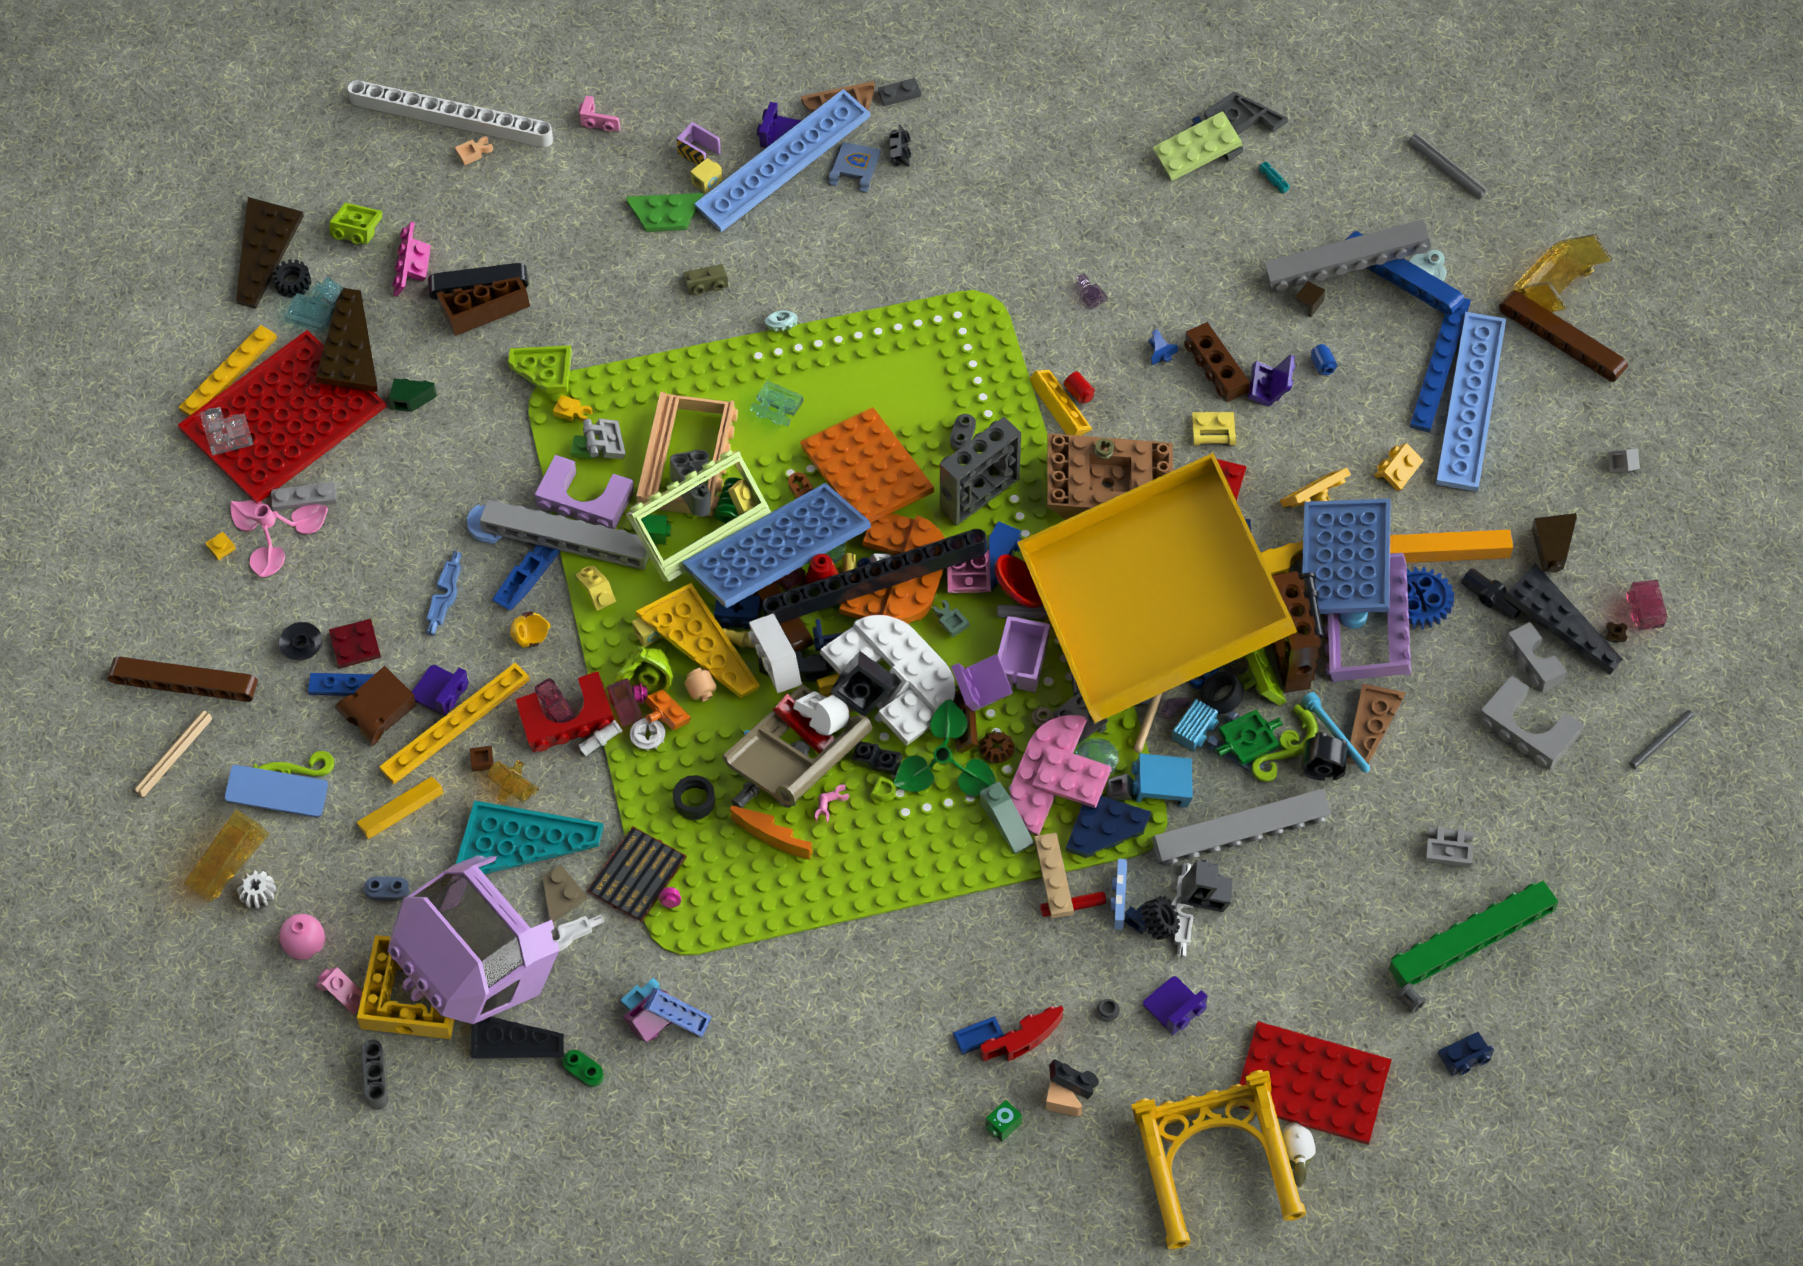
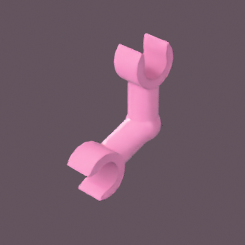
[815,785,849,823]

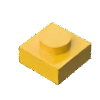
[205,532,236,560]

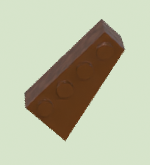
[436,277,530,336]

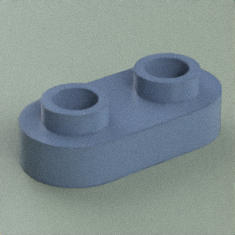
[364,876,410,901]

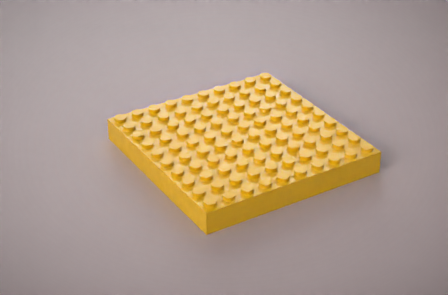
[1017,453,1297,723]

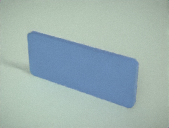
[225,765,328,818]

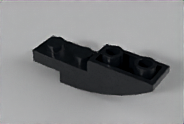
[758,651,836,682]

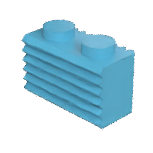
[1171,699,1219,752]

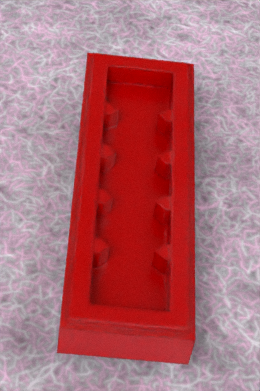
[773,694,835,754]

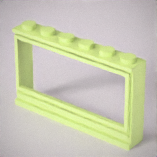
[626,450,772,581]

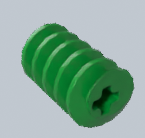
[714,477,743,523]

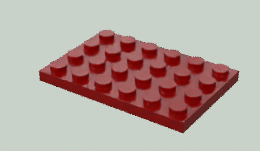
[1239,1021,1392,1145]

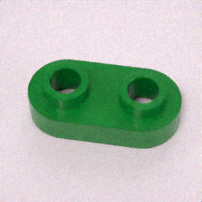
[562,1050,604,1087]

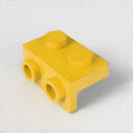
[1374,443,1423,491]

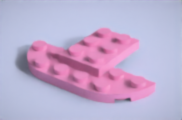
[1010,715,1111,836]

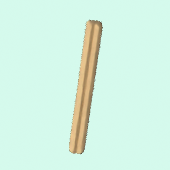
[134,711,212,797]

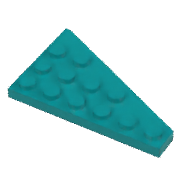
[455,800,604,875]

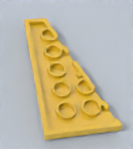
[635,583,760,698]

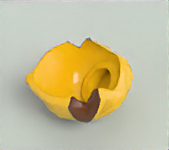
[510,612,551,648]

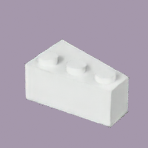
[748,614,802,693]

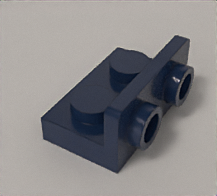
[1438,1031,1494,1076]

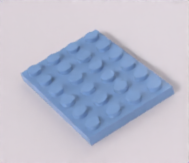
[1302,499,1391,614]

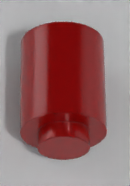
[1063,371,1095,403]

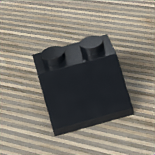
[830,651,894,716]

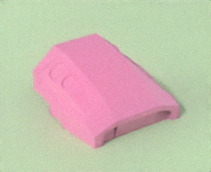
[947,550,991,593]

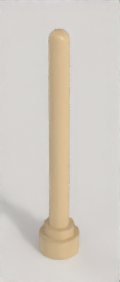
[1134,693,1162,753]

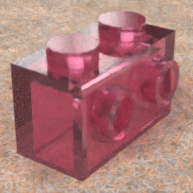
[1627,580,1668,630]

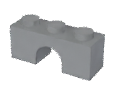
[1506,622,1567,692]

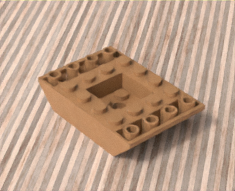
[1047,433,1173,520]

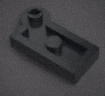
[1049,1059,1099,1099]

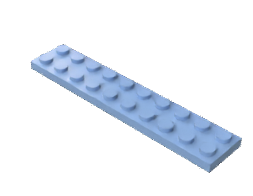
[695,89,870,232]
[1436,312,1506,492]

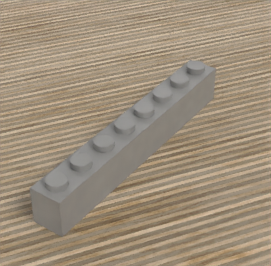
[1265,219,1431,292]
[480,500,649,570]
[1151,788,1331,865]

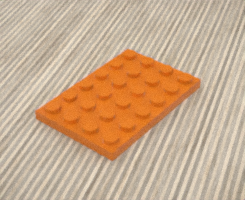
[800,407,935,523]

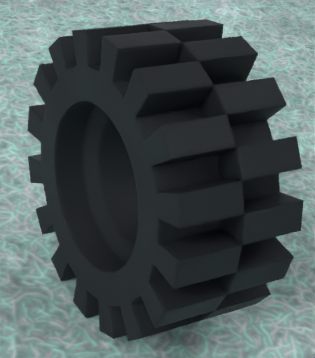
[273,259,311,298]
[1141,896,1180,940]

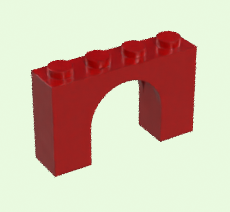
[515,671,615,752]

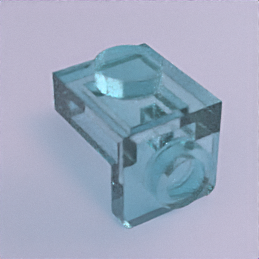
[310,276,343,304]

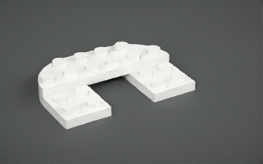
[820,615,955,746]

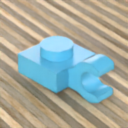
[621,978,661,1011]

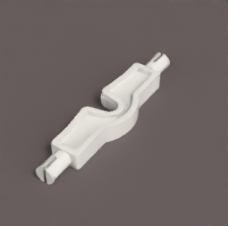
[1172,863,1194,958]
[507,914,604,963]

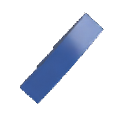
[492,545,560,611]

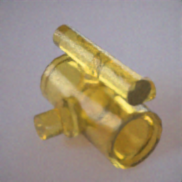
[487,760,539,802]

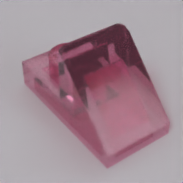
[607,678,643,727]

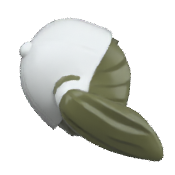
[1281,1122,1315,1187]

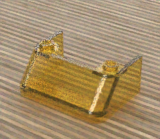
[1512,234,1613,313]

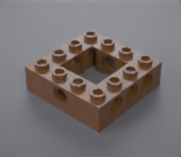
[1271,571,1321,693]

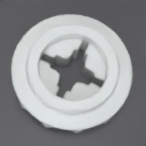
[630,718,665,751]

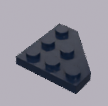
[1066,796,1151,858]

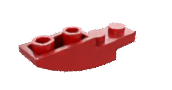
[980,1005,1064,1062]

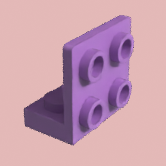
[951,655,1013,711]

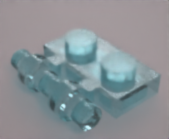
[750,381,804,426]

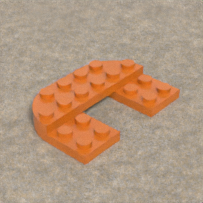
[839,513,945,624]

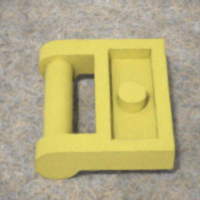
[1192,412,1236,446]

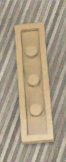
[1034,833,1074,919]

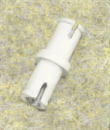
[578,720,622,756]

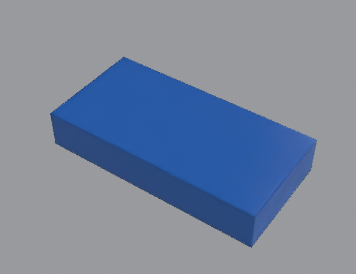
[953,1016,1004,1055]

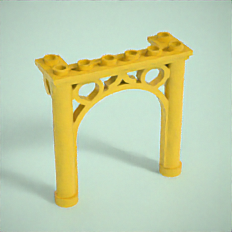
[1131,1070,1306,1249]

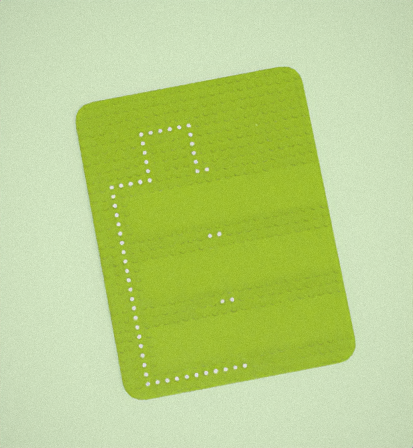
[528,290,1168,955]

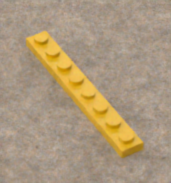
[379,662,530,785]

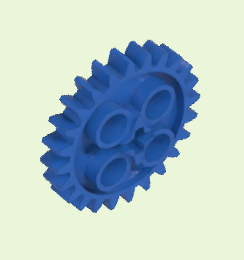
[1406,567,1454,630]

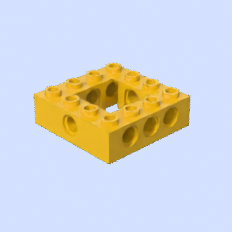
[357,935,455,1039]

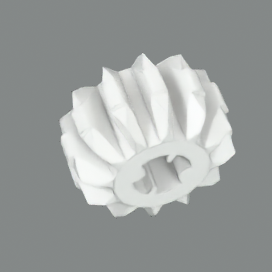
[237,870,276,910]

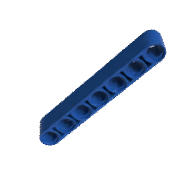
[1345,231,1465,316]

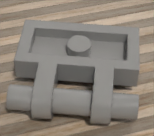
[583,419,626,459]
[1425,826,1473,867]

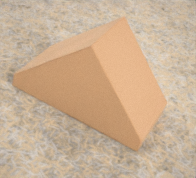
[1046,1081,1082,1117]

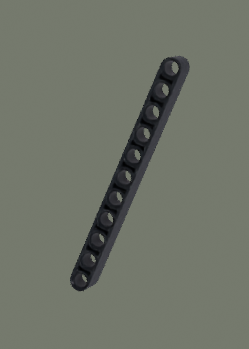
[763,529,988,624]

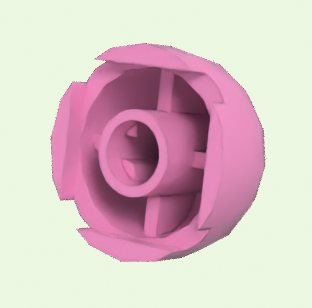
[279,914,325,960]

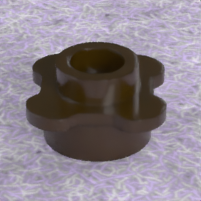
[1606,622,1628,643]

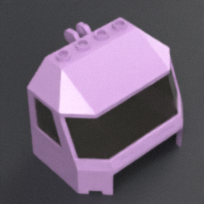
[388,856,559,1024]

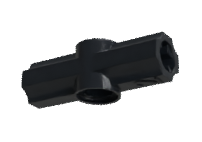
[1461,568,1522,620]

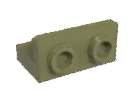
[683,264,728,295]

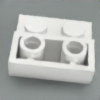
[793,691,849,735]

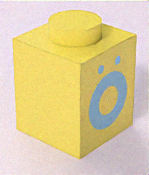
[690,158,722,194]
[632,618,663,648]

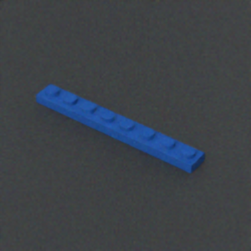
[1410,298,1471,433]

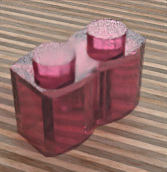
[535,678,574,723]

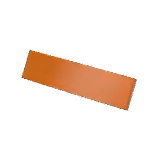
[730,805,812,860]

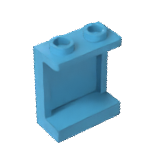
[1132,753,1193,807]

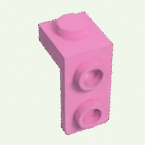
[579,96,620,132]
[315,967,363,1014]

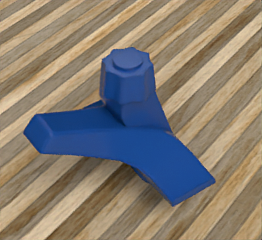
[1148,329,1178,365]

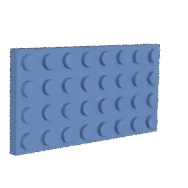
[682,483,871,608]

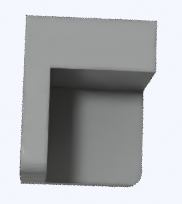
[1607,448,1640,473]

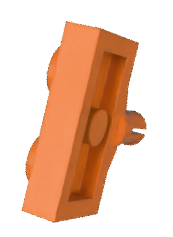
[645,689,691,730]

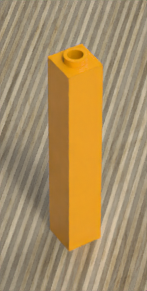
[1390,530,1513,563]

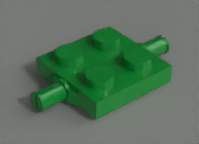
[1215,709,1283,766]

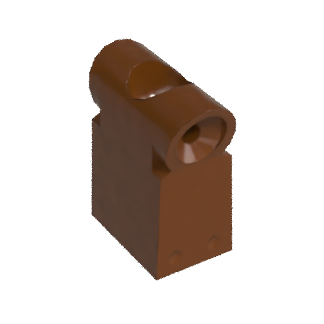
[335,666,416,746]

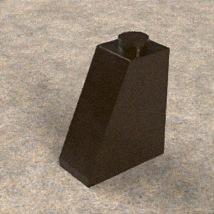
[1532,513,1577,573]

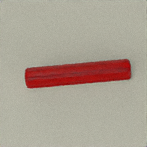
[1040,891,1106,917]

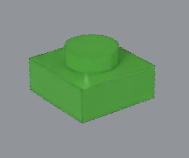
[571,435,593,459]

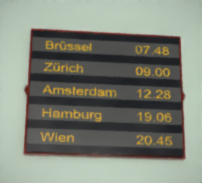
[588,826,687,922]

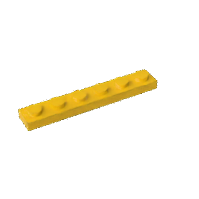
[179,325,277,417]

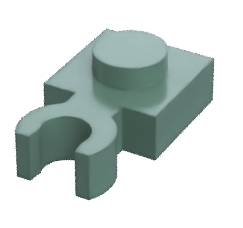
[933,600,969,638]

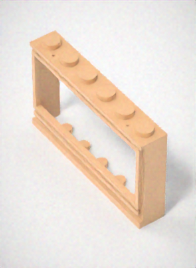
[637,392,738,517]

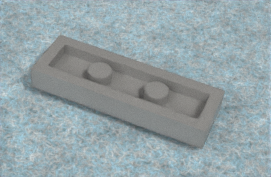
[271,482,336,511]

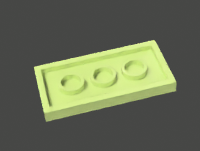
[1153,111,1242,181]

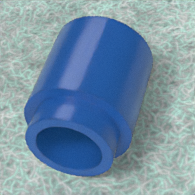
[1311,344,1337,375]

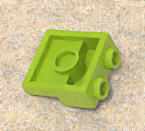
[329,202,382,245]

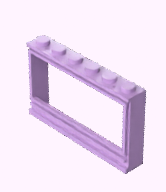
[1324,553,1411,683]

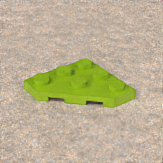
[508,345,572,394]

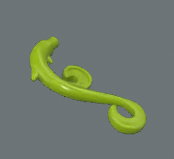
[1251,704,1319,782]
[249,751,334,807]

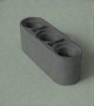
[362,1039,389,1110]

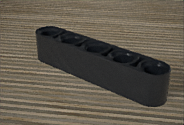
[428,263,529,300]

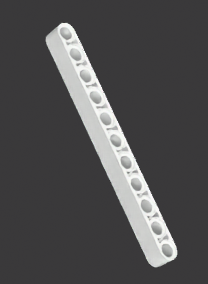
[348,80,553,147]

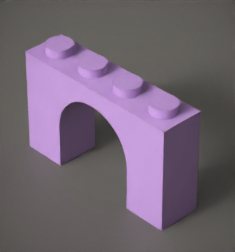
[535,455,634,530]

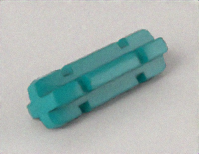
[1259,161,1290,194]

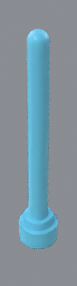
[1301,692,1370,773]

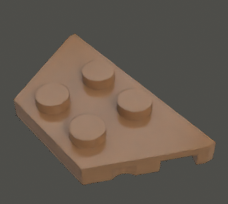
[801,81,875,113]

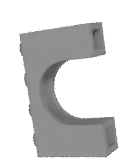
[1478,675,1583,770]

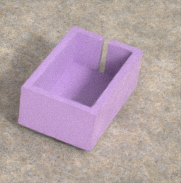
[997,616,1050,692]

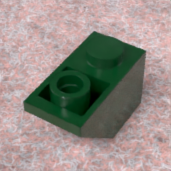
[389,378,437,412]

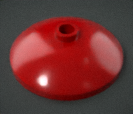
[995,554,1043,608]

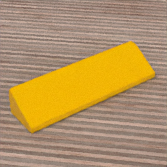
[1030,370,1092,436]
[356,776,444,840]

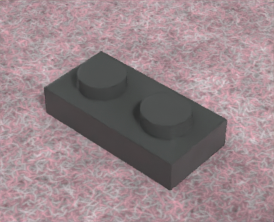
[878,78,921,106]

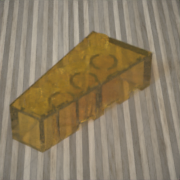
[184,809,270,902]

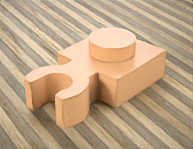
[455,136,493,166]

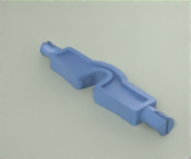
[426,551,462,636]

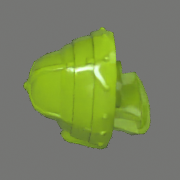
[615,646,673,693]

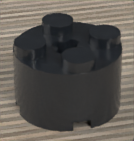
[1301,732,1348,781]

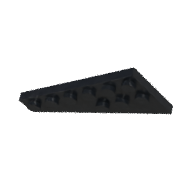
[1504,563,1623,675]

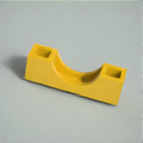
[1261,541,1303,576]

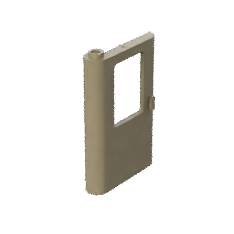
[723,685,872,805]

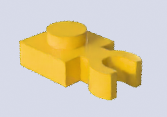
[553,395,593,423]

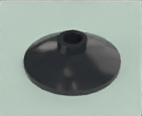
[279,622,322,661]

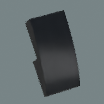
[851,741,903,775]

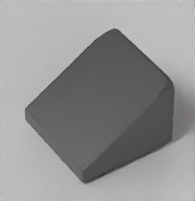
[1107,774,1135,800]

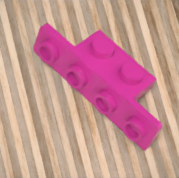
[392,221,431,297]

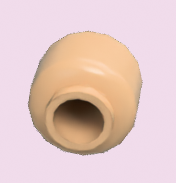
[684,668,717,702]

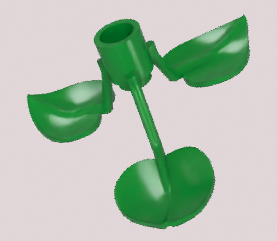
[894,699,996,796]

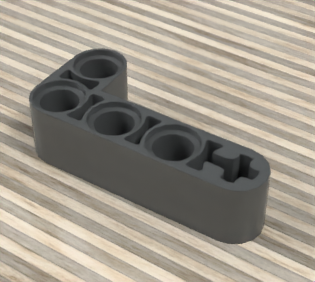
[670,450,711,517]

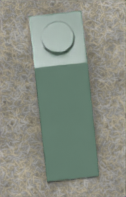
[980,782,1034,855]

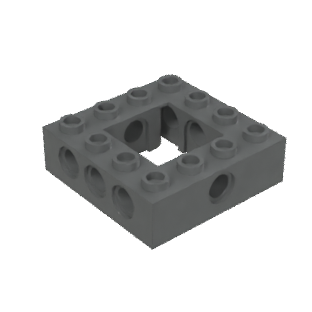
[940,417,1021,526]

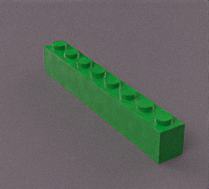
[1389,880,1559,988]

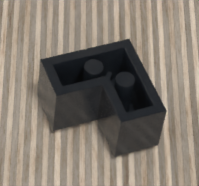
[1181,860,1232,912]

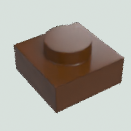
[470,745,494,772]

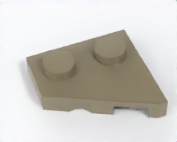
[542,864,587,922]

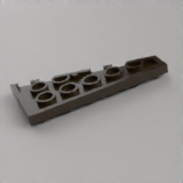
[236,197,304,309]
[316,287,377,392]

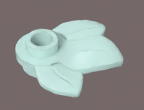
[1409,250,1447,281]

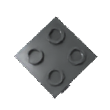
[1053,692,1109,746]

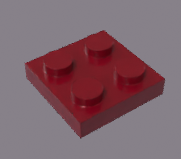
[329,618,381,669]

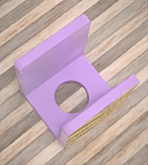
[676,122,721,165]

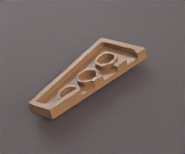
[1347,683,1406,765]

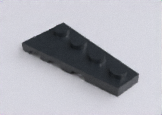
[471,1017,565,1059]

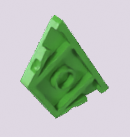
[626,193,704,232]

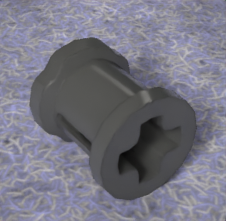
[1396,983,1427,1014]

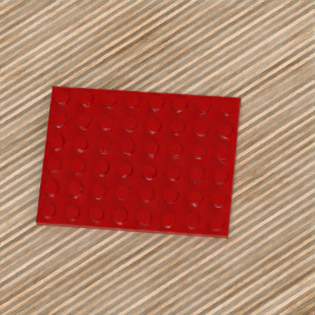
[178,330,386,504]

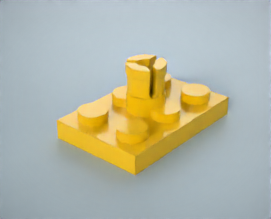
[1280,467,1351,508]

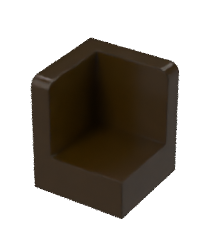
[1296,281,1325,317]

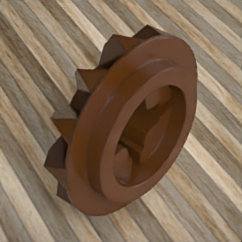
[979,730,1014,763]

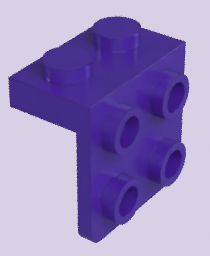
[757,102,802,148]
[1248,354,1295,407]
[412,665,469,716]
[1143,976,1208,1035]

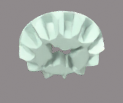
[765,310,798,332]

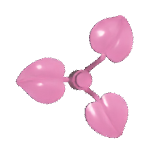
[231,500,328,577]

